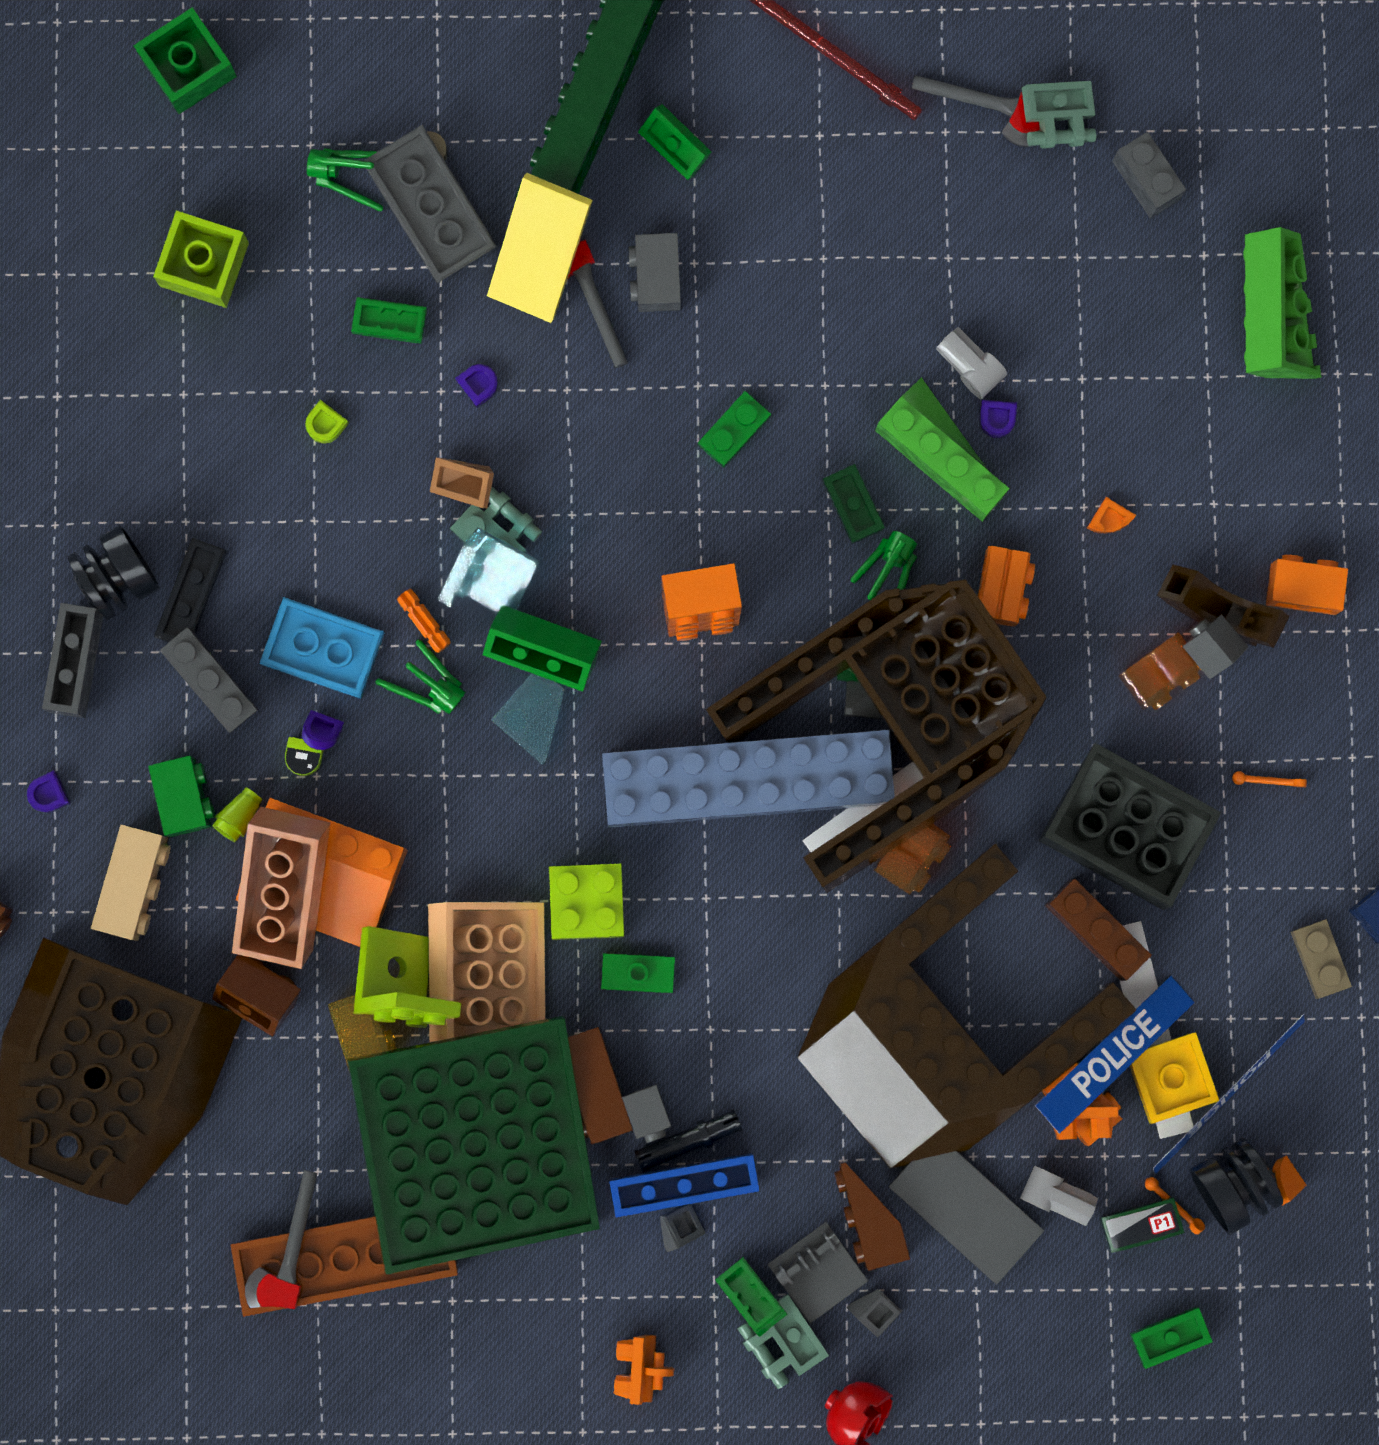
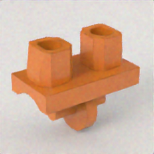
[1054,1094,1118,1140]
[614,1335,674,1405]

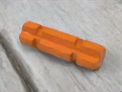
[397,589,451,653]

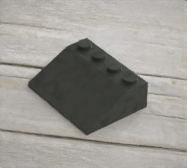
[1038,743,1222,910]

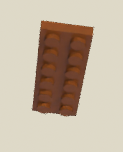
[230,1216,459,1317]

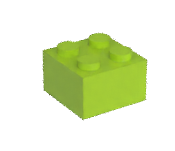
[153,211,249,308]
[549,864,625,940]

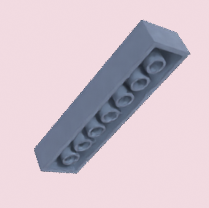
[602,730,895,828]

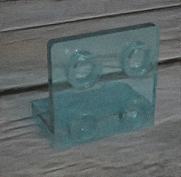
[438,527,539,613]

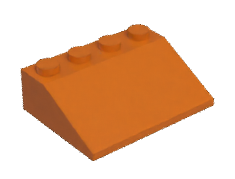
[235,798,408,947]

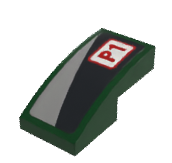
[1100,1197,1185,1253]

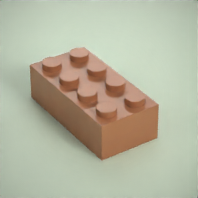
[232,807,331,969]

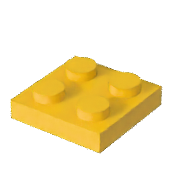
[1130,1032,1219,1124]

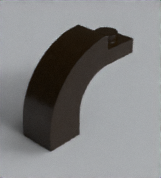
[1157,564,1290,648]

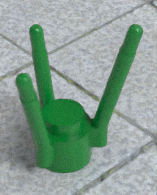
[307,148,383,211]
[850,531,917,600]
[376,639,466,715]

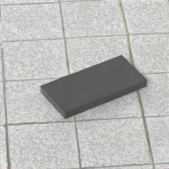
[364,125,497,283]
[888,1151,1044,1285]

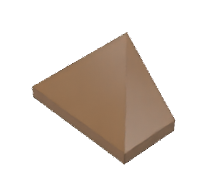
[430,457,494,508]

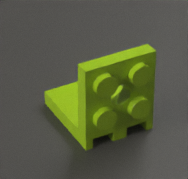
[353,926,461,1028]

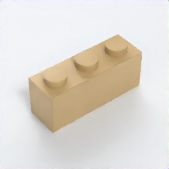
[91,825,171,941]

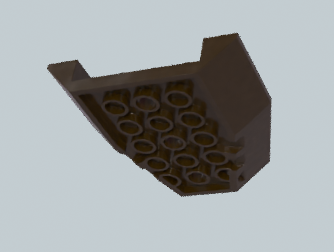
[0,937,242,1205]

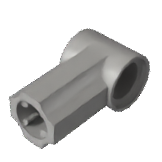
[936,327,1007,399]
[1020,1166,1098,1226]

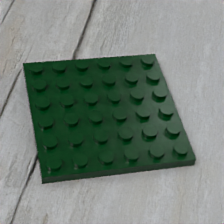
[347,1016,600,1275]

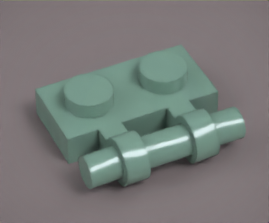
[1021,81,1097,149]
[450,487,543,577]
[737,1293,829,1389]

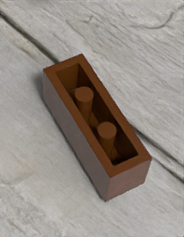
[1044,878,1152,981]
[568,1027,633,1144]

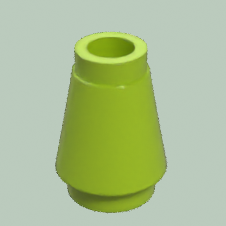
[212,788,262,842]

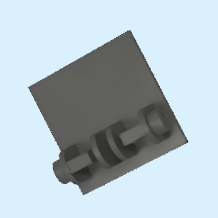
[768,1222,868,1323]

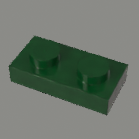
[822,464,885,544]

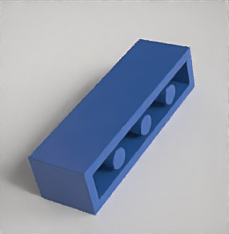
[609,1153,759,1217]

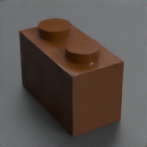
[212,955,301,1037]

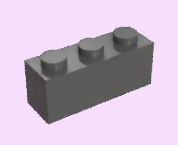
[42,603,103,718]
[159,627,259,733]

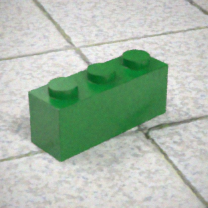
[482,605,602,692]

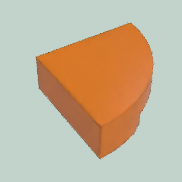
[1087,497,1136,533]
[1272,1155,1307,1206]

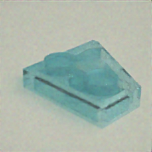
[491,673,565,766]

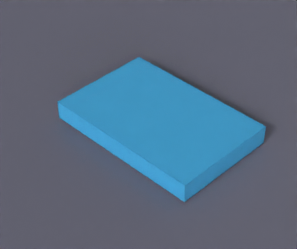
[259,597,385,699]

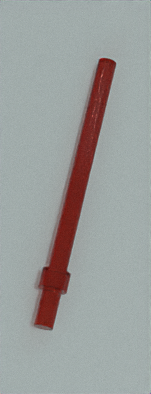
[749,0,923,121]

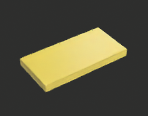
[487,173,593,323]

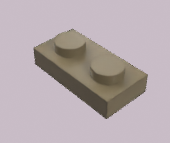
[1291,919,1352,999]

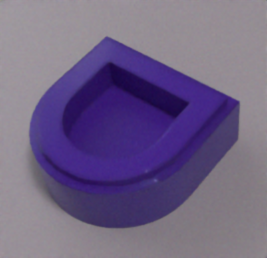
[455,364,498,408]
[980,400,1017,438]
[302,710,344,750]
[27,770,71,813]

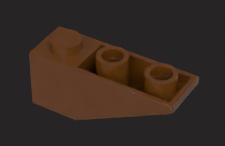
[834,1161,910,1271]

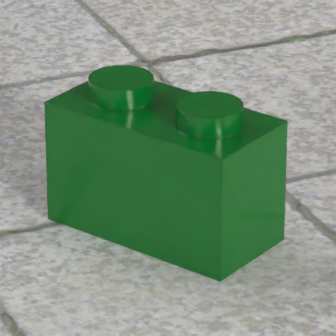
[148,756,215,838]

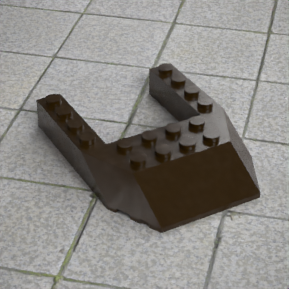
[706,579,1047,893]
[797,844,1136,1169]

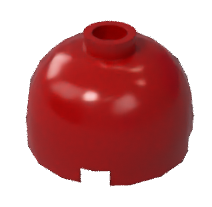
[825,1381,893,1445]

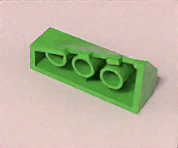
[1243,227,1322,379]
[875,377,1009,522]

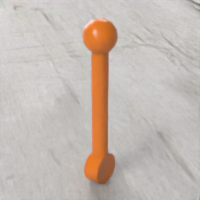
[1232,771,1307,787]
[1144,1177,1205,1234]

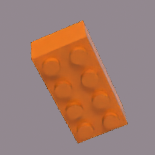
[661,563,742,641]

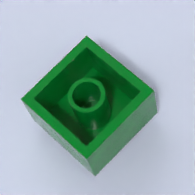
[133,7,237,115]

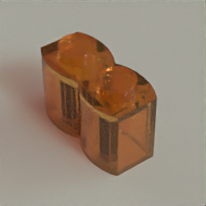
[1118,632,1201,710]
[873,824,951,895]

